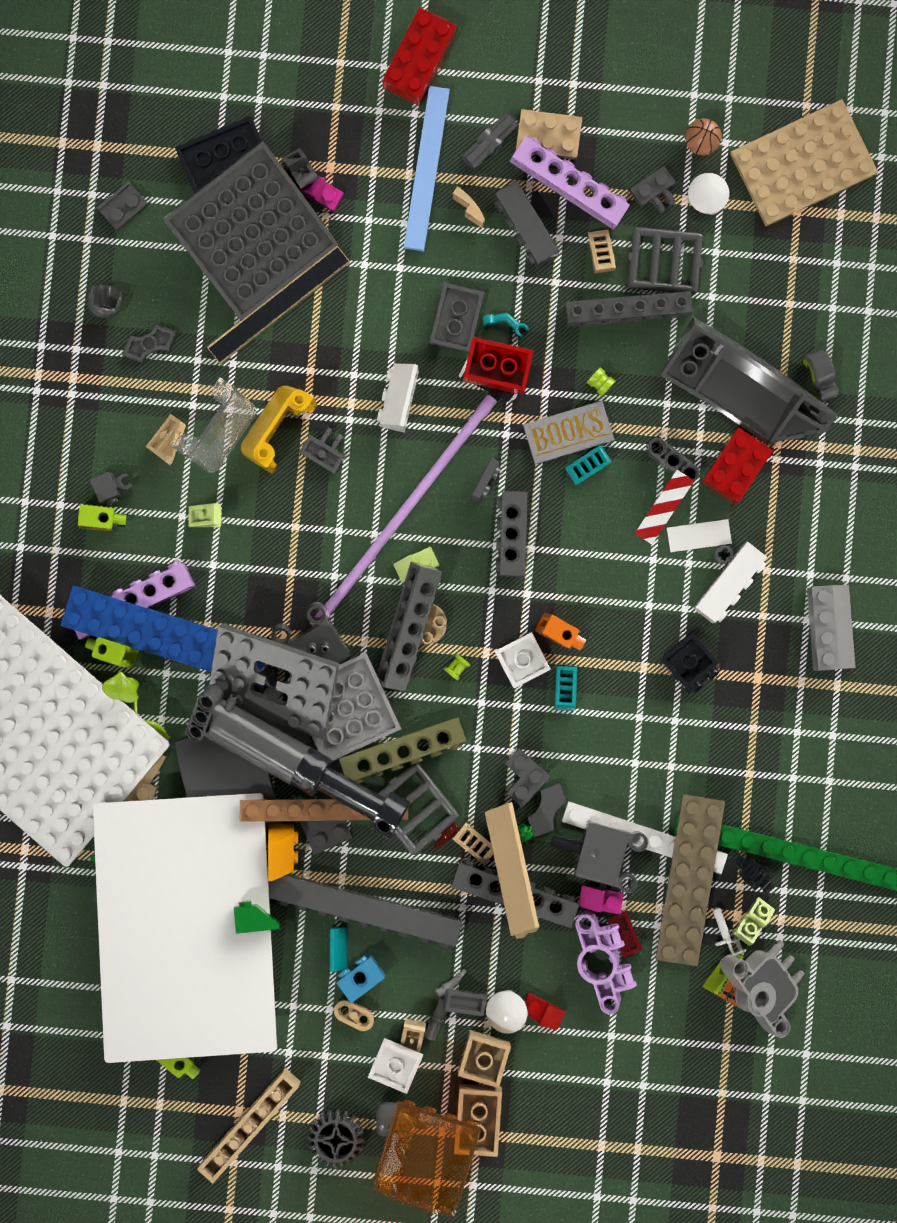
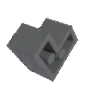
[504,748,550,807]

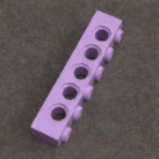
[510,136,630,229]
[75,562,196,640]

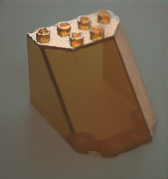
[373,1099,481,1218]

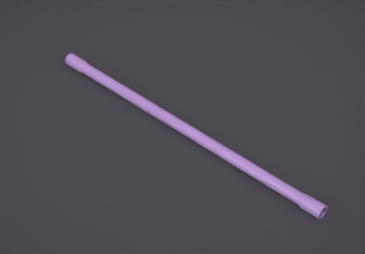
[309,394,497,626]

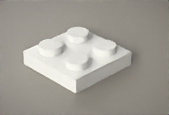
[494,632,551,689]
[368,1038,423,1094]

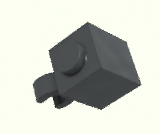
[90,472,133,506]

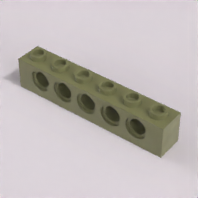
[338,717,466,783]

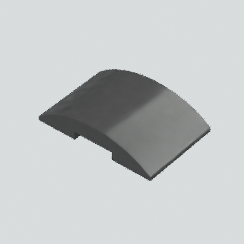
[175,736,285,846]

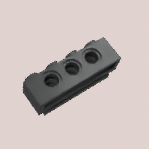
[496,491,528,577]

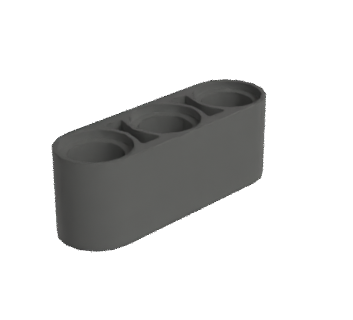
[646,438,700,482]

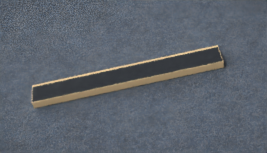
[207,246,350,365]

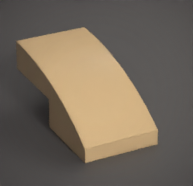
[453,186,485,228]

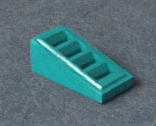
[565,445,612,486]
[555,666,577,711]

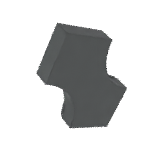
[122,324,177,364]
[527,783,567,837]

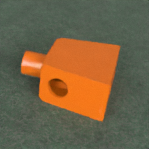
[534,613,586,650]

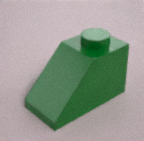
[234,901,280,934]

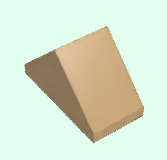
[400,1018,426,1053]

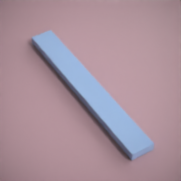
[404,86,450,252]

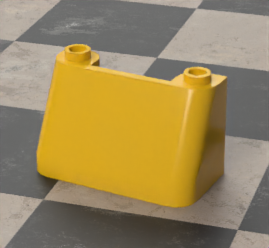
[241,386,317,474]

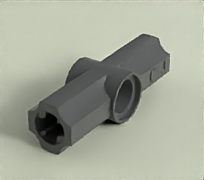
[462,113,518,170]

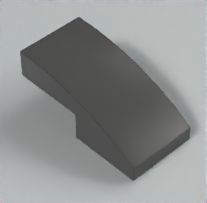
[282,148,319,189]

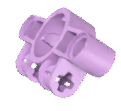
[575,910,637,1015]

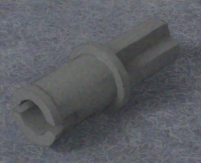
[424,998,447,1041]

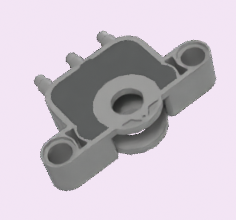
[721,941,804,1038]

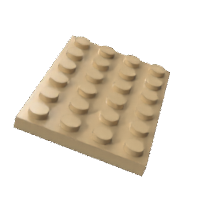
[730,99,878,227]

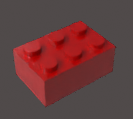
[701,427,773,505]

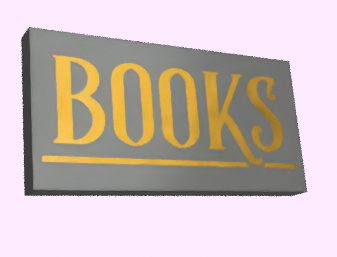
[523,401,614,465]

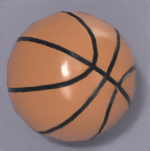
[685,118,722,156]

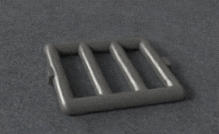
[628,227,703,294]
[378,763,459,855]

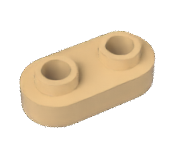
[334,999,374,1031]

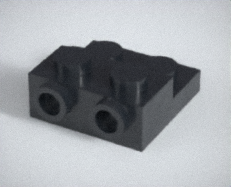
[660,633,721,694]

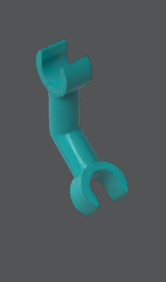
[482,313,529,338]

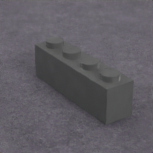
[494,180,559,268]

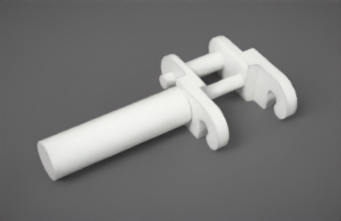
[712,907,746,961]

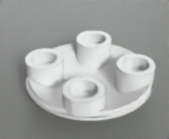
[688,173,729,215]
[486,990,528,1034]

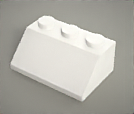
[377,363,419,433]

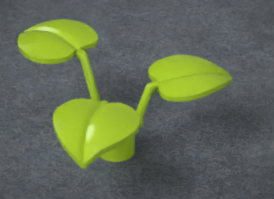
[102,671,170,741]

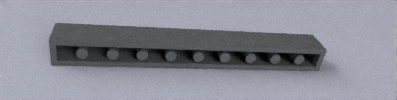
[268,874,462,949]

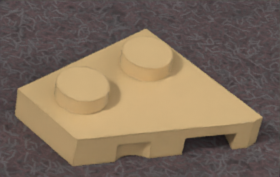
[146,414,186,465]

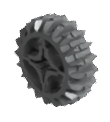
[308,1109,365,1169]

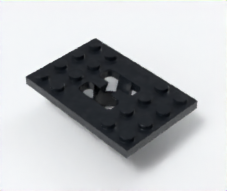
[175,116,262,194]

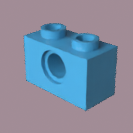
[336,955,386,1003]

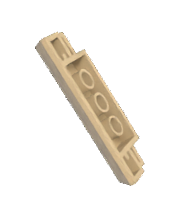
[485,802,539,939]

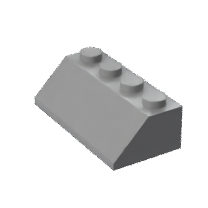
[807,585,856,671]

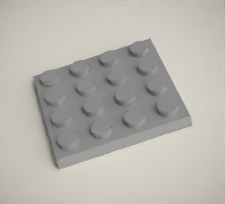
[312,653,401,761]

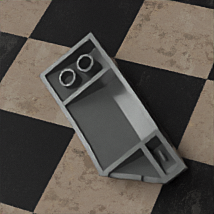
[660,317,838,445]

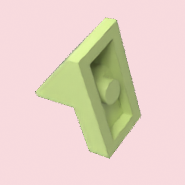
[189,503,221,527]
[393,546,440,583]

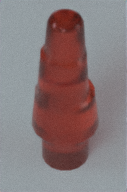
[434,822,459,850]

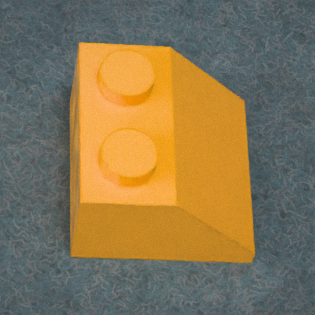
[268,824,298,881]

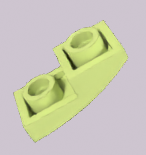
[733,897,775,946]

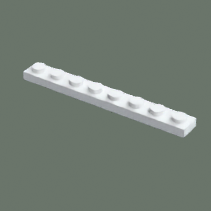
[562,801,728,874]

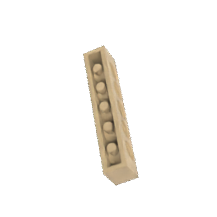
[197,1068,301,1184]

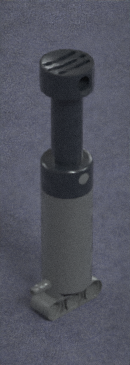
[186,684,410,839]

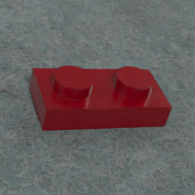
[607,910,643,958]

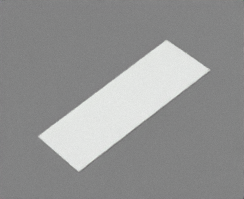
[667,519,732,552]

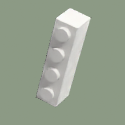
[693,542,767,623]

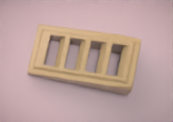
[588,230,616,274]
[452,822,493,865]

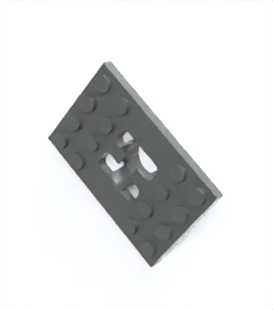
[209,623,340,739]

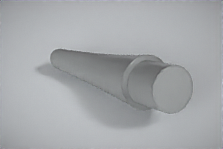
[435,969,466,997]

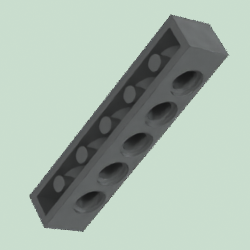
[564,291,693,328]
[377,562,442,691]
[451,860,579,928]

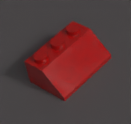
[463,337,534,395]

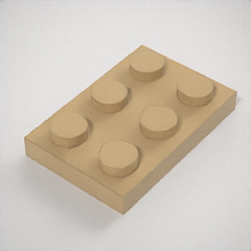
[516,109,582,160]

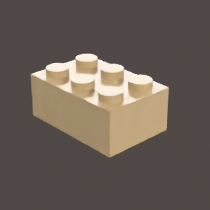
[455,1084,502,1157]

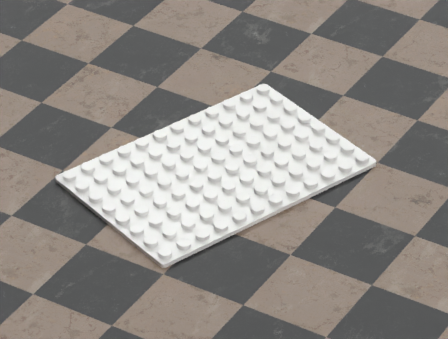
[0,595,170,867]
[93,793,277,1063]

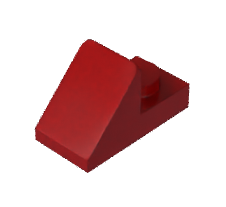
[524,992,566,1031]

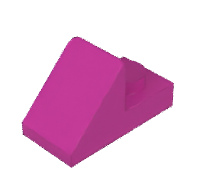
[299,176,344,212]
[579,885,624,914]

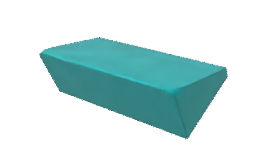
[330,926,348,972]

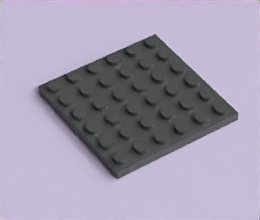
[163,141,339,321]

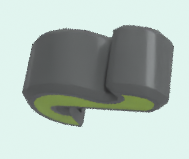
[803,349,839,403]

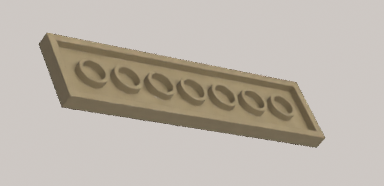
[655,794,725,966]

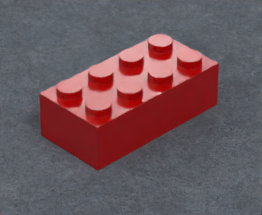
[382,7,456,106]

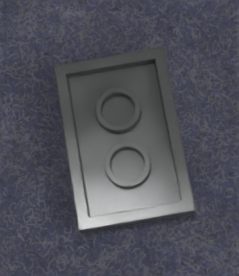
[430,282,484,353]

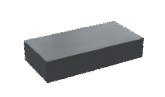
[442,989,488,1016]

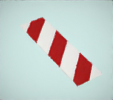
[635,470,694,544]

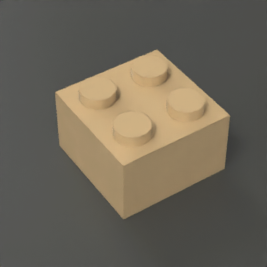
[458,1030,511,1088]

